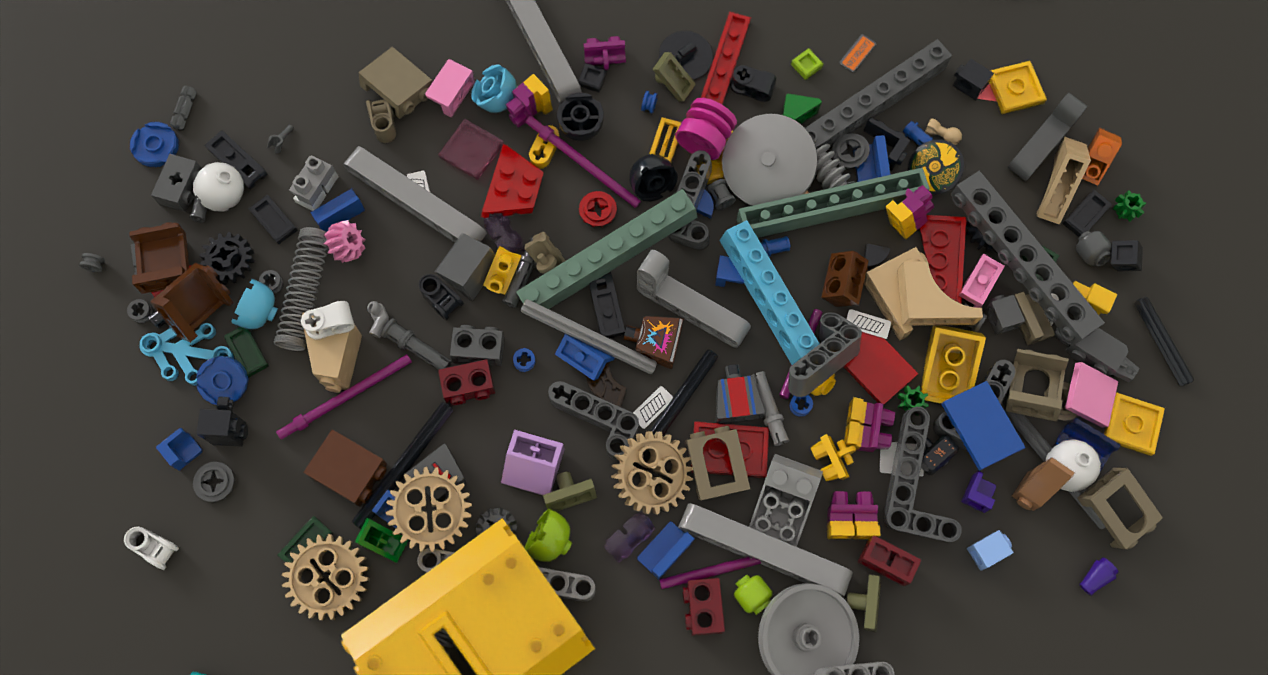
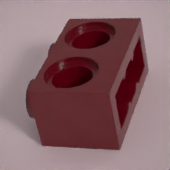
[438,359,495,406]
[857,535,921,586]
[683,578,725,636]

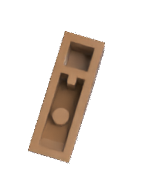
[1012,457,1075,511]

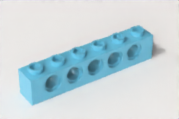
[719,220,820,365]

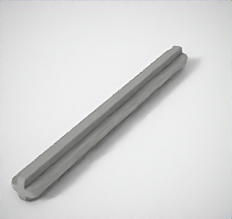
[521,300,657,374]

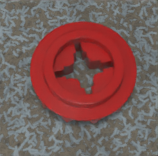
[579,191,617,228]

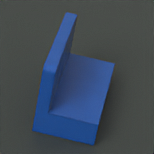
[853,135,890,182]
[310,188,365,232]
[555,334,615,380]
[637,522,694,580]

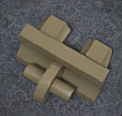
[525,232,566,274]

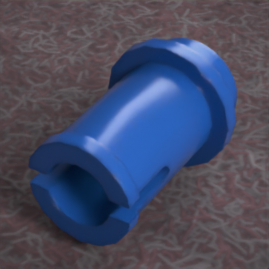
[902,121,933,146]
[760,236,791,257]

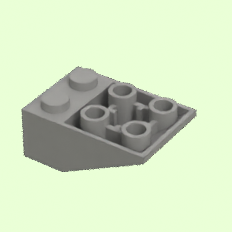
[749,454,823,547]

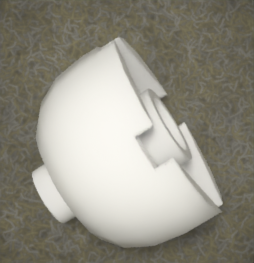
[193,162,244,212]
[1046,439,1101,492]

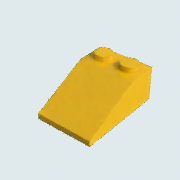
[921,325,986,403]

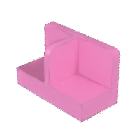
[425,59,475,117]
[959,254,1005,308]

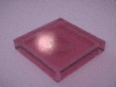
[439,119,504,180]

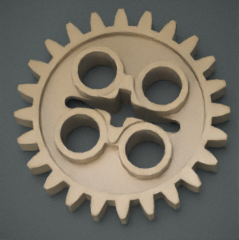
[611,431,693,514]
[386,467,472,552]
[282,534,369,620]

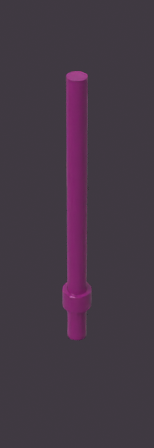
[525,116,641,208]
[276,354,412,440]

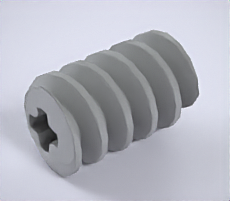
[815,144,855,190]

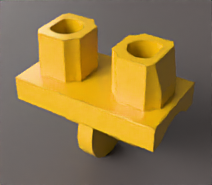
[483,246,522,295]
[811,434,856,481]

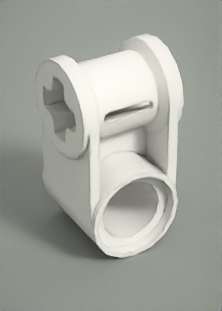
[301,301,355,340]
[124,527,179,570]

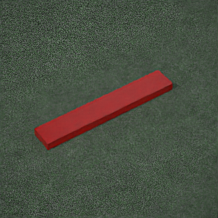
[701,12,751,105]

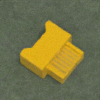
[1073,281,1117,315]

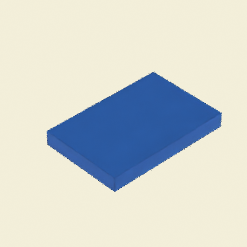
[941,381,1026,471]

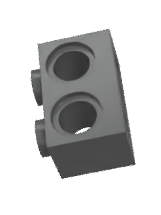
[450,325,505,366]

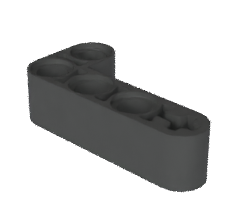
[1007,92,1088,181]
[668,150,712,250]
[788,312,862,397]
[933,360,1016,450]
[548,381,639,461]

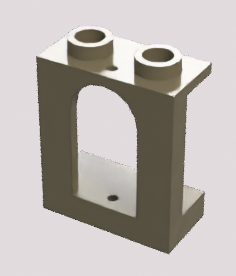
[1005,349,1069,421]
[685,426,750,500]
[1077,468,1163,549]

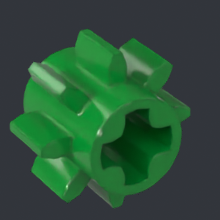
[1113,190,1146,222]
[897,386,929,416]

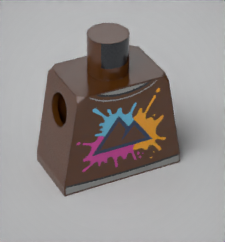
[624,316,683,369]

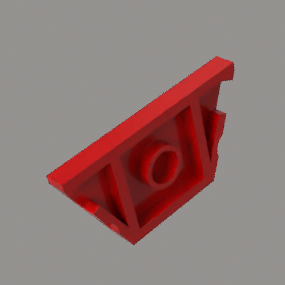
[481,144,544,218]

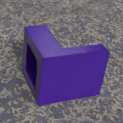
[961,471,996,513]

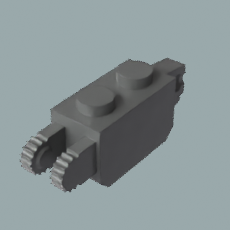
[1054,327,1140,382]

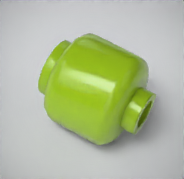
[734,574,773,615]

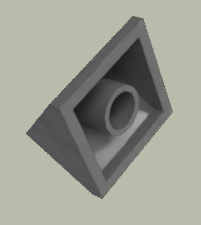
[434,233,495,301]

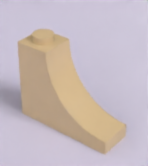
[1037,137,1091,225]
[864,247,927,341]
[897,259,983,326]

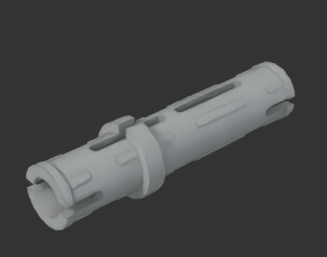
[751,371,790,446]

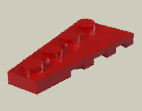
[919,215,966,304]

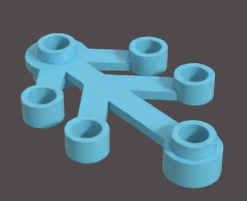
[140,323,234,386]

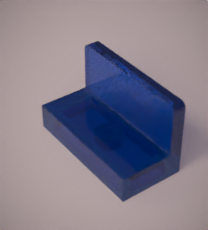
[1054,418,1121,471]

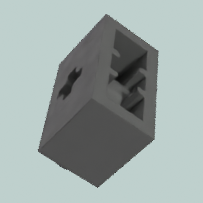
[151,154,202,212]

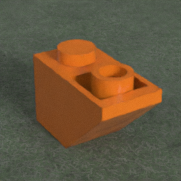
[1082,128,1122,186]

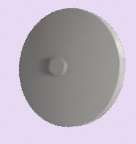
[722,114,817,206]
[758,584,859,675]

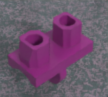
[584,36,626,70]

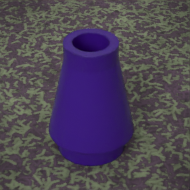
[1079,557,1119,596]

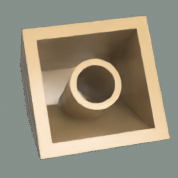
[302,313,362,393]

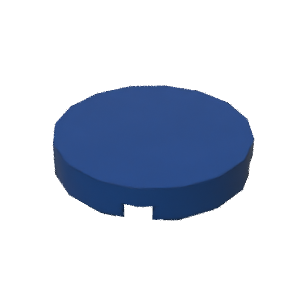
[130,122,179,167]
[196,356,248,405]

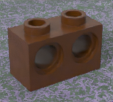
[821,251,869,307]

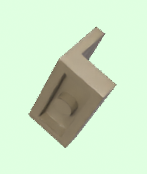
[1014,292,1055,345]

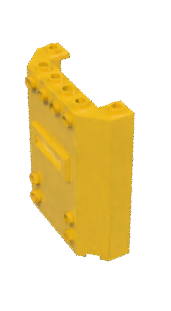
[341,518,595,675]

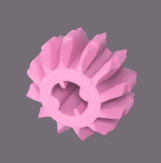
[324,221,366,263]

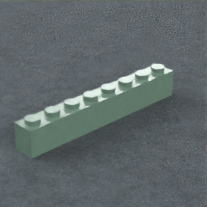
[736,168,930,238]
[516,189,698,309]

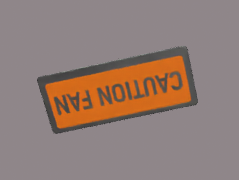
[839,34,876,72]

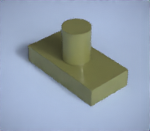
[652,52,695,101]
[543,472,597,512]
[847,575,881,632]

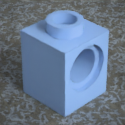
[967,530,1013,571]

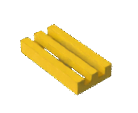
[650,117,681,163]

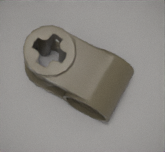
[366,99,396,143]

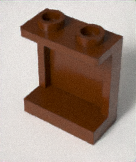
[129,222,189,294]
[150,263,234,343]
[303,429,387,507]

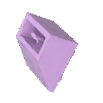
[501,430,565,496]

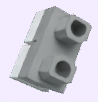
[289,155,339,211]

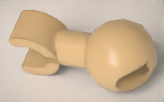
[925,118,962,145]

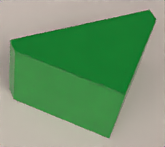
[782,94,822,124]
[355,518,409,563]

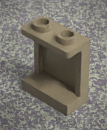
[358,47,432,119]

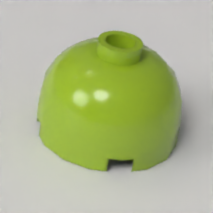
[524,508,572,562]

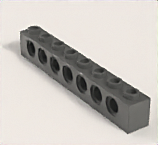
[805,39,952,150]
[951,170,1105,346]

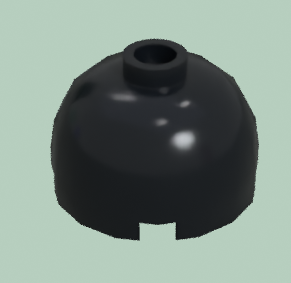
[557,93,604,141]
[629,154,678,202]

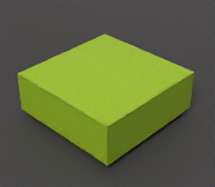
[791,48,823,80]

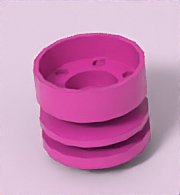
[675,98,737,160]

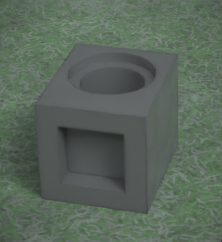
[984,295,1025,335]

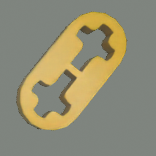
[529,125,559,169]

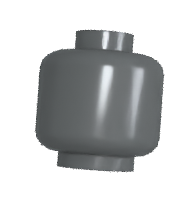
[1076,231,1112,266]

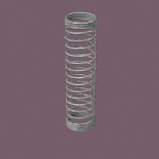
[274,227,328,351]

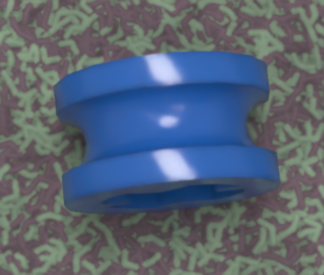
[641,91,658,114]
[513,348,535,372]
[789,395,813,417]

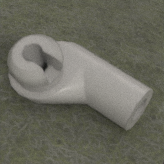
[367,301,389,338]

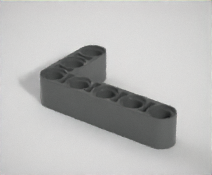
[883,407,962,542]

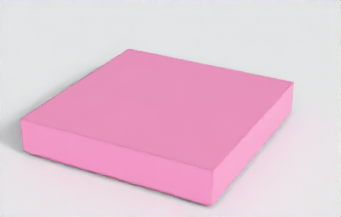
[1065,362,1118,428]

